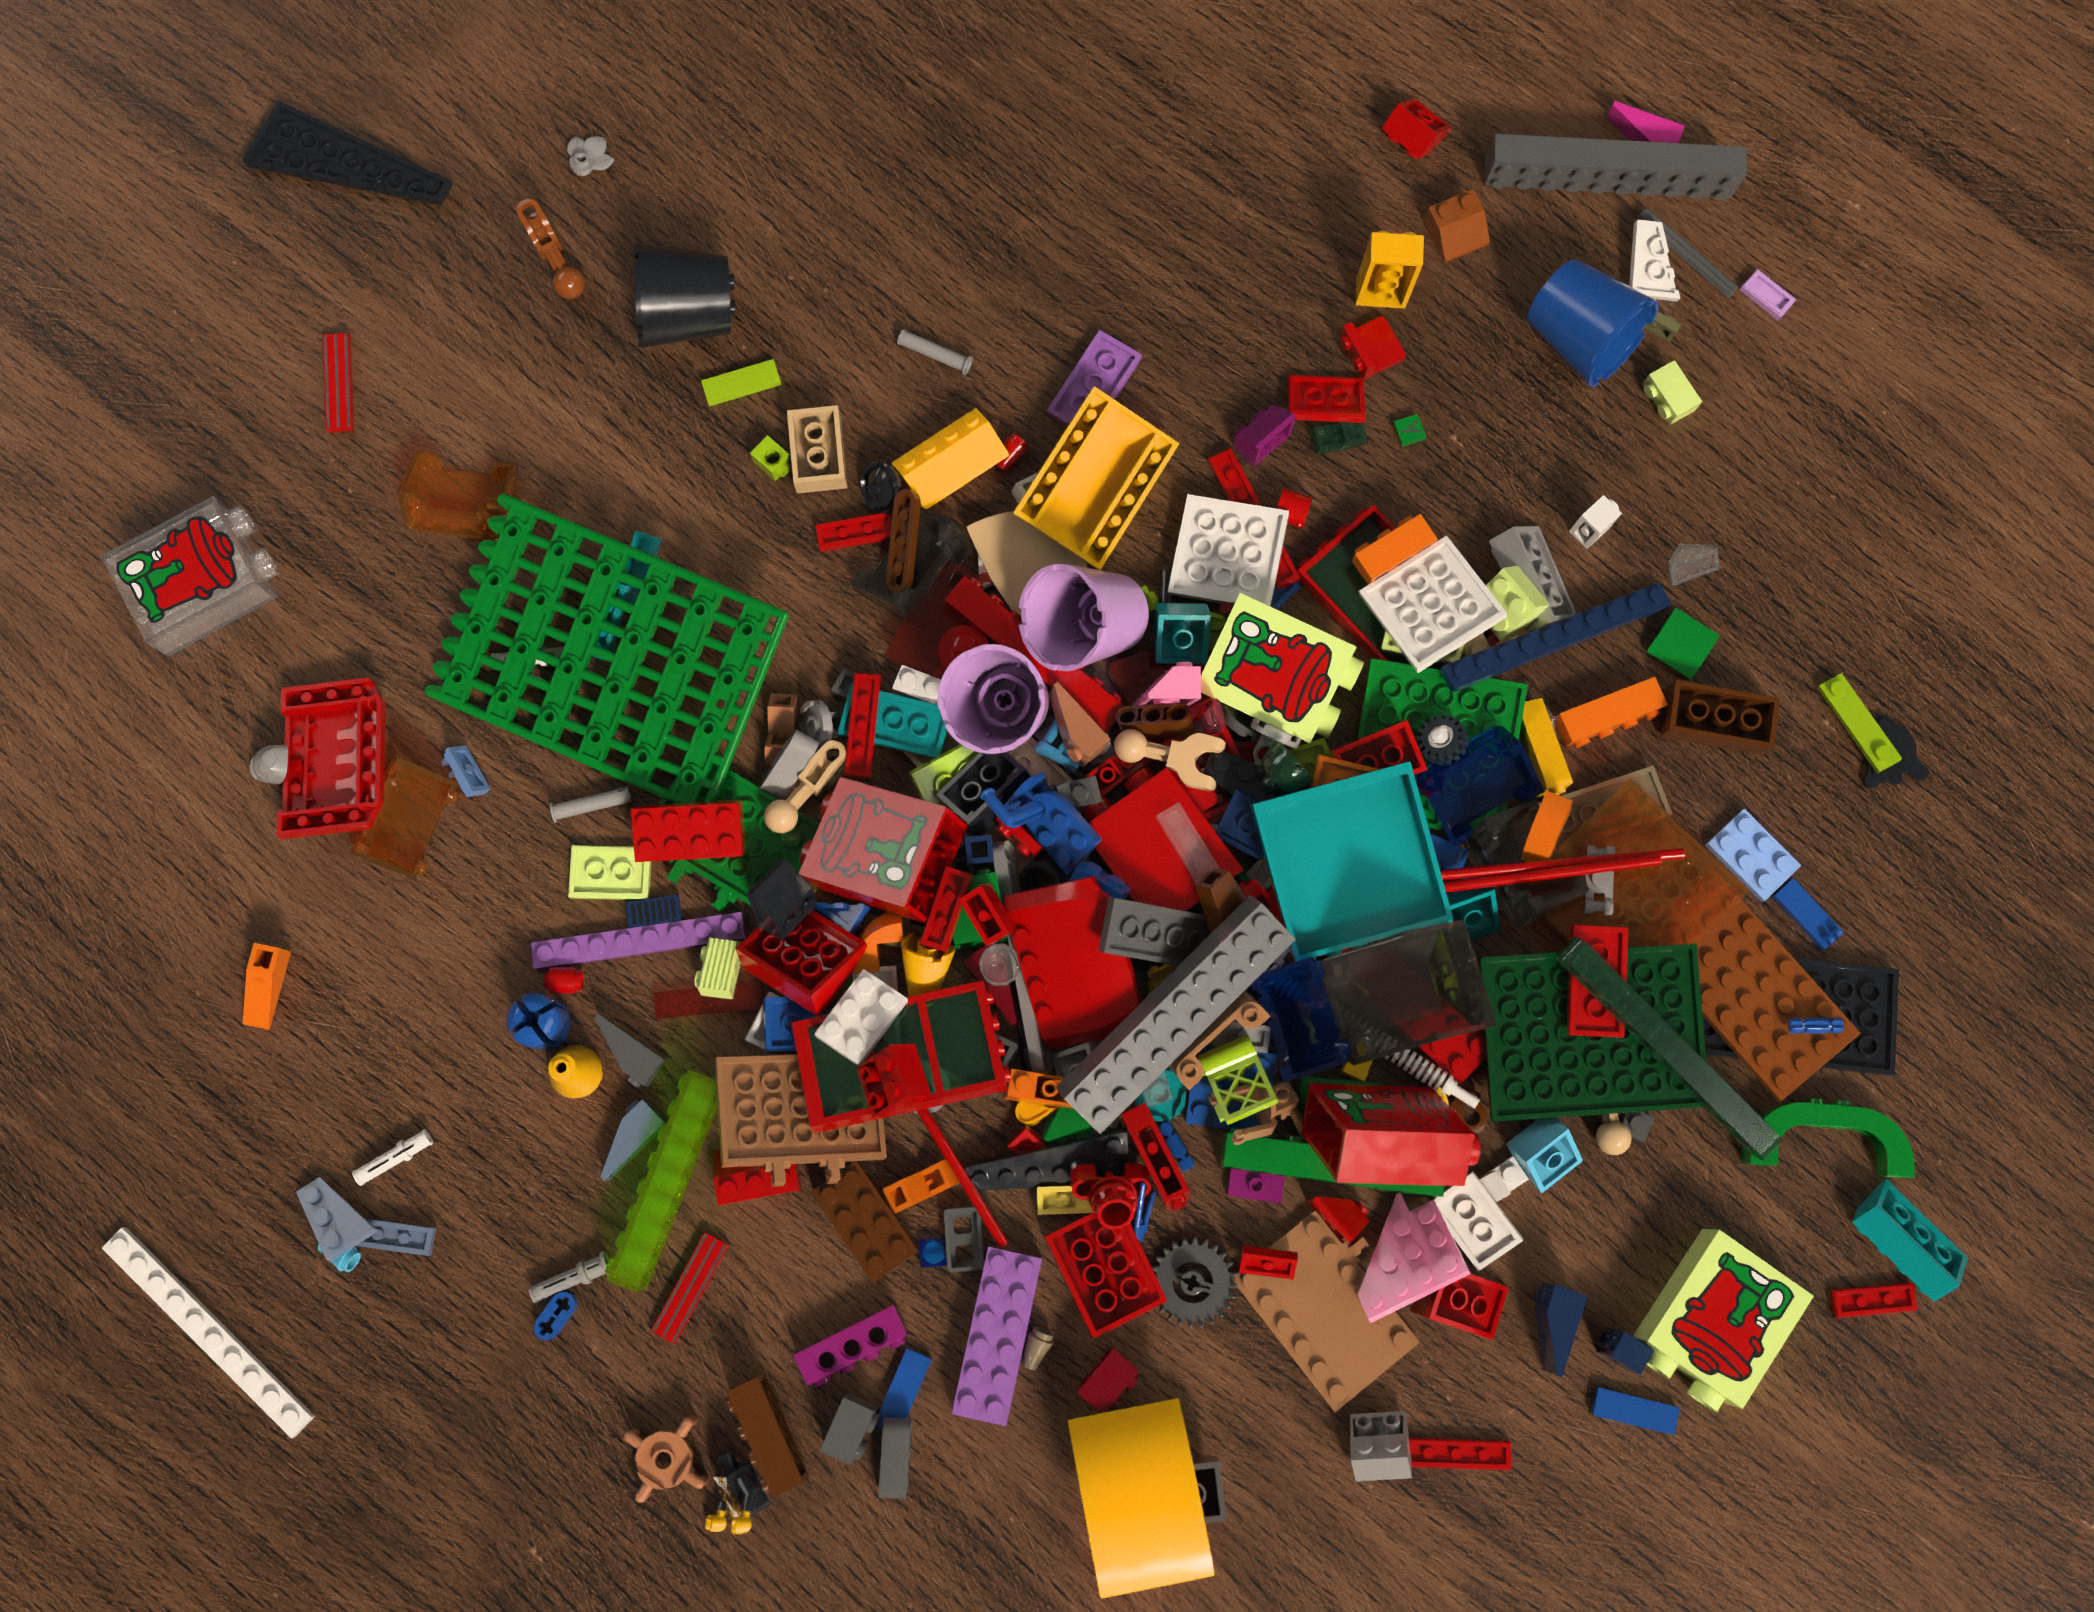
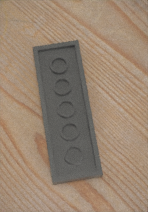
[1098,897,1210,966]

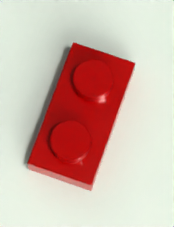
[1239,1245,1298,1280]

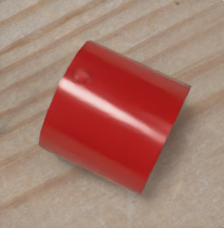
[1277,488,1313,529]

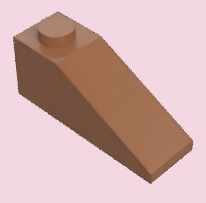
[1049,682,1111,767]

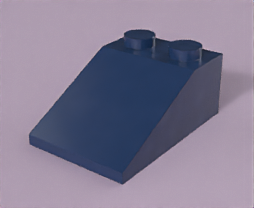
[1533,1282,1588,1377]

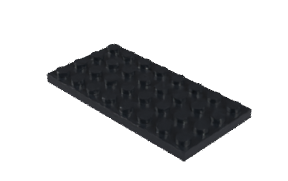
[1703,957,1899,1076]

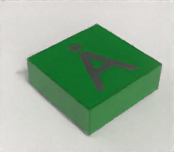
[1393,414,1426,447]

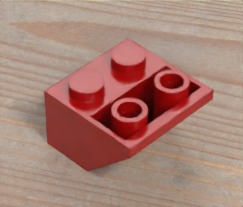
[857,1044,931,1119]

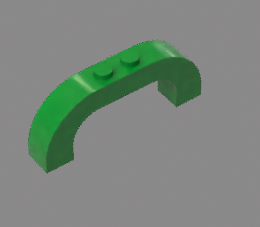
[1742,1098,1915,1178]

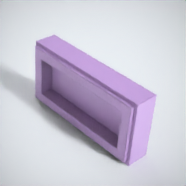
[1739,269,1796,320]

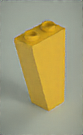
[1519,698,1573,798]

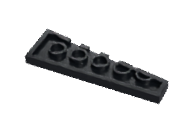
[965,1127,1129,1191]

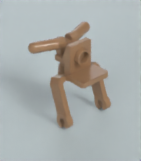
[1208,1077,1305,1145]

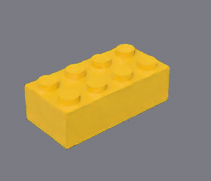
[1355,231,1424,308]

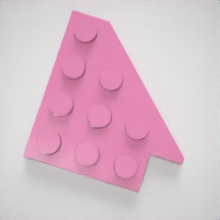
[1358,1193,1471,1323]

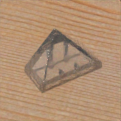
[1668,543,1720,586]

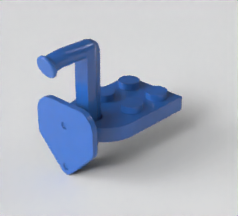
[980,772,1102,875]

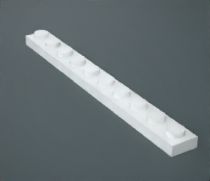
[102,1227,315,1438]

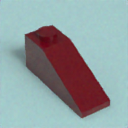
[964,945,1017,1027]

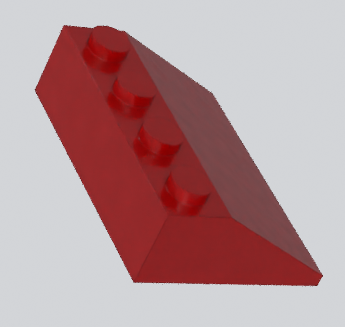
[735,911,868,1016]
[1043,1213,1168,1339]

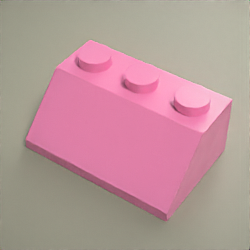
[1133,662,1201,706]

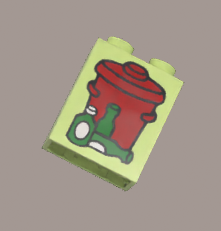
[1201,593,1364,743]
[1633,1229,1814,1412]

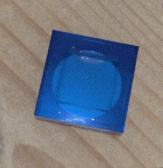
[919,1238,947,1268]

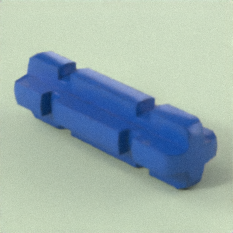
[1787,1018,1844,1034]
[1158,1121,1195,1171]

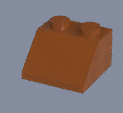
[1423,189,1490,263]

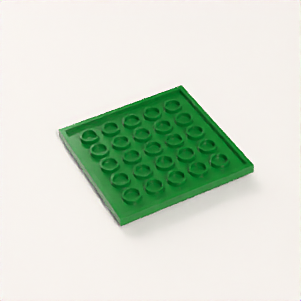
[1357,659,1528,840]

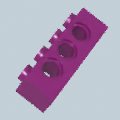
[793,1304,909,1387]

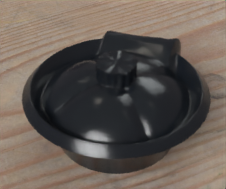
[861,460,905,514]

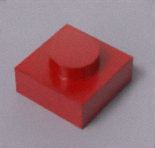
[1007,1125,1046,1152]

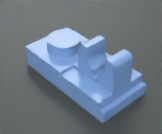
[441,745,491,797]

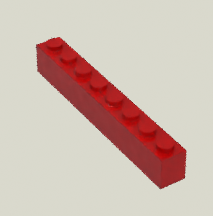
[945,576,1125,733]

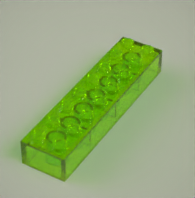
[605,1070,718,1292]

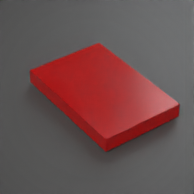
[1287,375,1366,423]

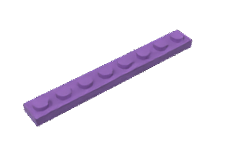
[531,912,746,970]

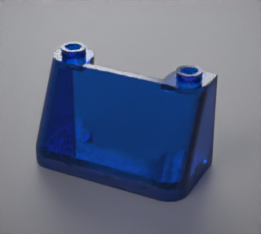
[1415,726,1545,847]
[1251,957,1352,1082]

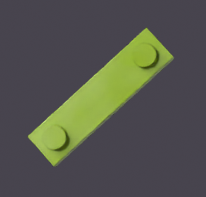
[1817,673,1902,774]

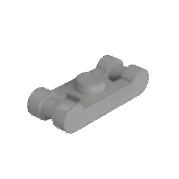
[1584,845,1615,915]

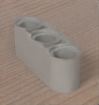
[759,729,819,800]

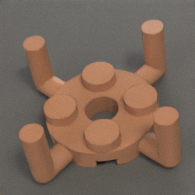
[624,1414,709,1503]

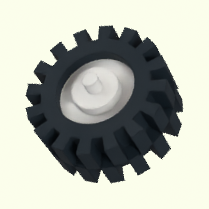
[1416,713,1469,766]

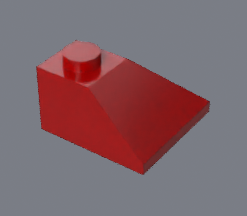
[1306,1196,1370,1243]

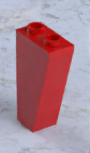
[1121,1103,1190,1212]

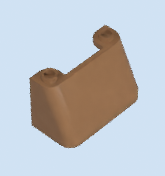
[1168,990,1270,1090]

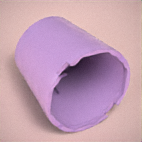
[1019,564,1149,671]
[938,644,1049,754]

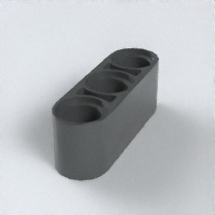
[879,1417,913,1500]

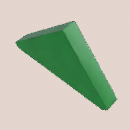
[1044,1107,1092,1142]

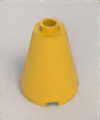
[901,932,955,1009]
[548,1045,603,1098]

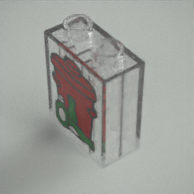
[101,496,280,657]

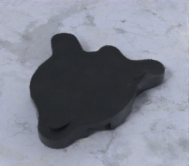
[1862,715,1929,789]

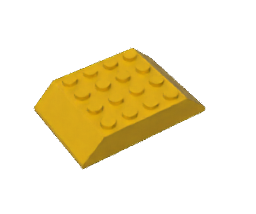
[1013,386,1180,570]

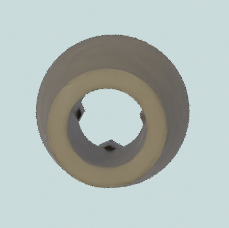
[1021,1326,1054,1371]

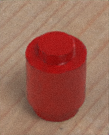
[543,967,584,994]

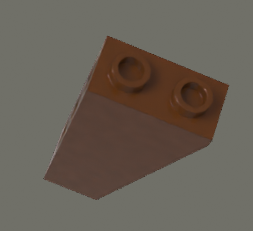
[1195,868,1246,934]

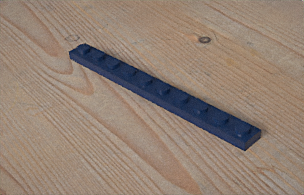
[1439,582,1672,693]

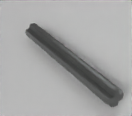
[1638,208,1738,298]

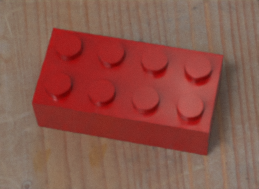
[631,800,746,862]

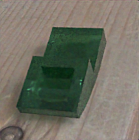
[1309,422,1368,455]

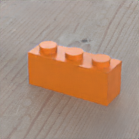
[1352,514,1438,585]

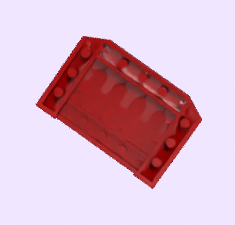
[276,677,386,840]
[1005,875,1142,1050]

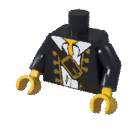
[705,1450,771,1534]

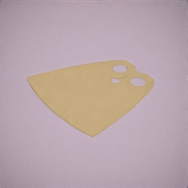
[967,511,1087,615]

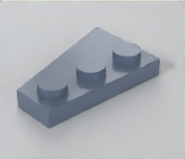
[296,1177,378,1262]

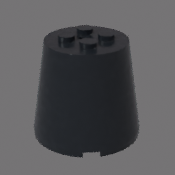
[633,243,735,348]

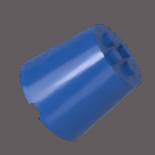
[1527,259,1659,387]

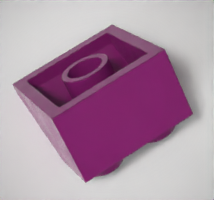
[1233,405,1296,467]

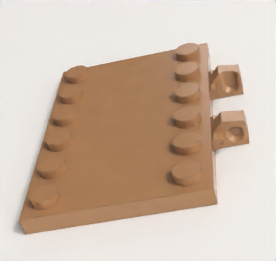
[715,1052,887,1187]
[1231,1210,1420,1412]

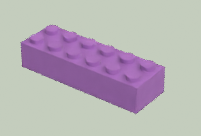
[952,1246,1042,1426]

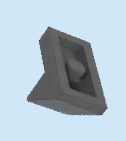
[1051,776,1102,808]

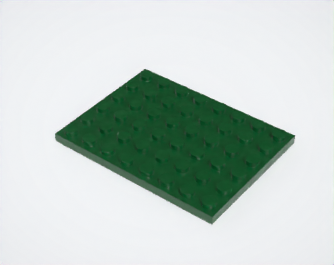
[1478,943,1710,1121]

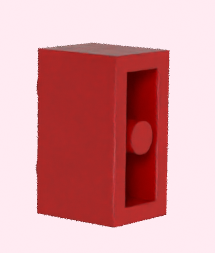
[958,883,1017,946]

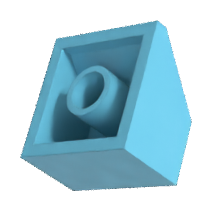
[1506,1117,1583,1194]

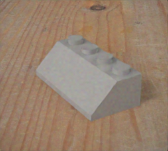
[1489,526,1576,633]

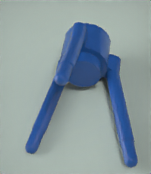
[1130,1182,1156,1242]

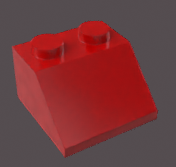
[1382,98,1452,159]

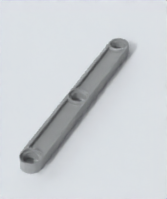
[993,840,1053,1075]

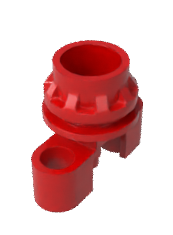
[1070,1163,1151,1229]

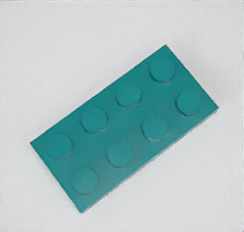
[837,684,947,759]

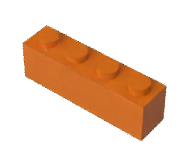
[1554,677,1668,748]

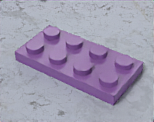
[1047,330,1142,426]

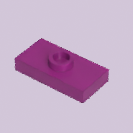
[1227,1168,1285,1203]

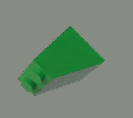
[953,869,1008,951]

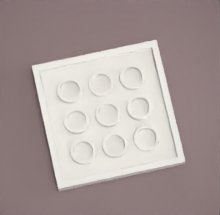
[1168,494,1289,607]
[1359,536,1507,673]

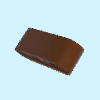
[1115,703,1195,740]

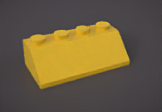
[892,408,1009,511]

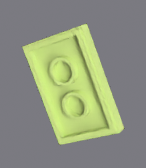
[568,845,651,900]

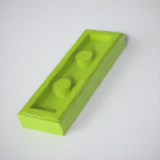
[701,359,782,407]

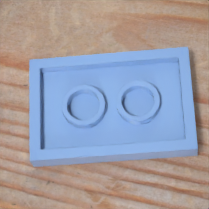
[1705,809,1801,902]

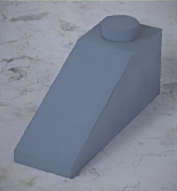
[600,1099,669,1181]

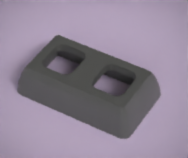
[944,1207,984,1272]

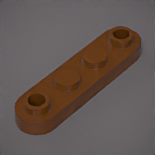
[886,489,921,593]

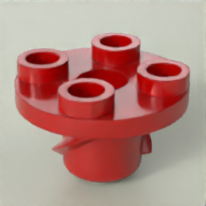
[938,625,989,671]

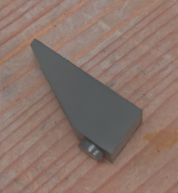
[595,1013,667,1088]

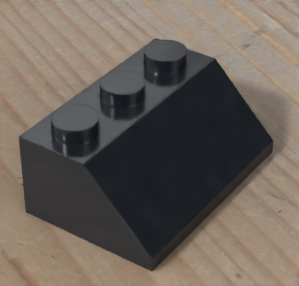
[936,752,1031,836]

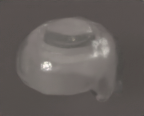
[979,944,1020,986]

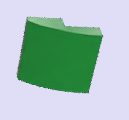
[1646,607,1720,679]

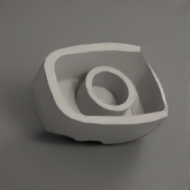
[250,745,288,785]

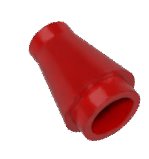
[996,433,1029,472]

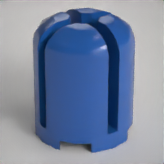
[506,993,572,1050]

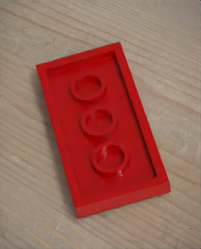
[1567,925,1628,1038]

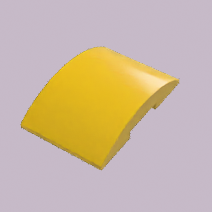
[1068,1398,1215,1598]

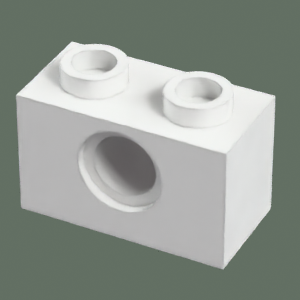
[1569,495,1622,549]

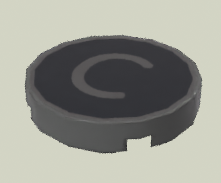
[1220,704,1262,743]

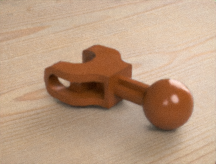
[516,199,586,299]

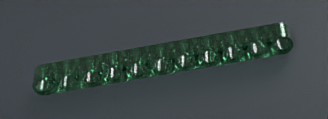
[1556,936,1782,1161]

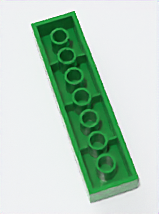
[1219,1128,1444,1197]

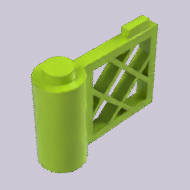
[1198,1034,1279,1125]

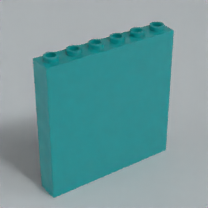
[1250,762,1453,965]

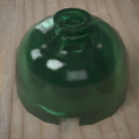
[1261,741,1313,794]

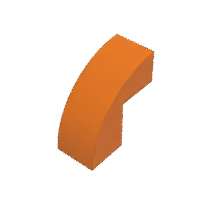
[1521,791,1573,862]
[853,912,904,974]
[883,1159,960,1214]

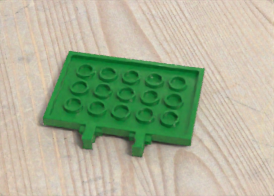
[658,763,820,912]

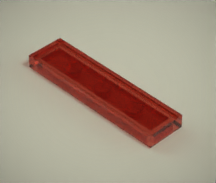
[654,981,763,1020]

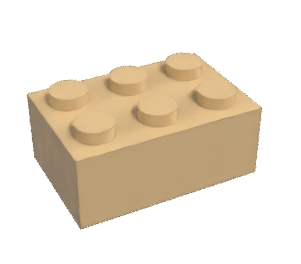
[787,405,848,493]

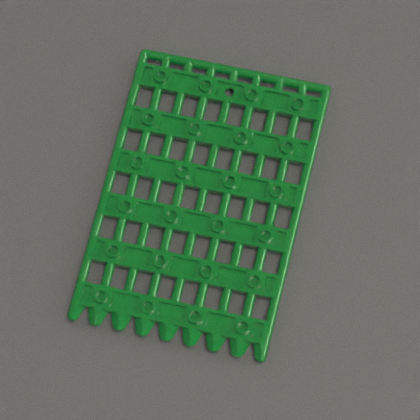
[424,493,789,804]

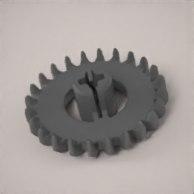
[1151,1236,1238,1329]

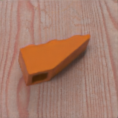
[243,943,291,1030]
[1004,1069,1073,1108]

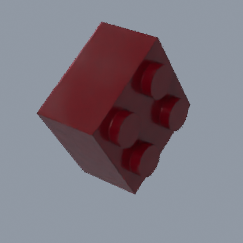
[1076,1345,1139,1413]

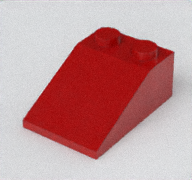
[1410,1274,1509,1340]

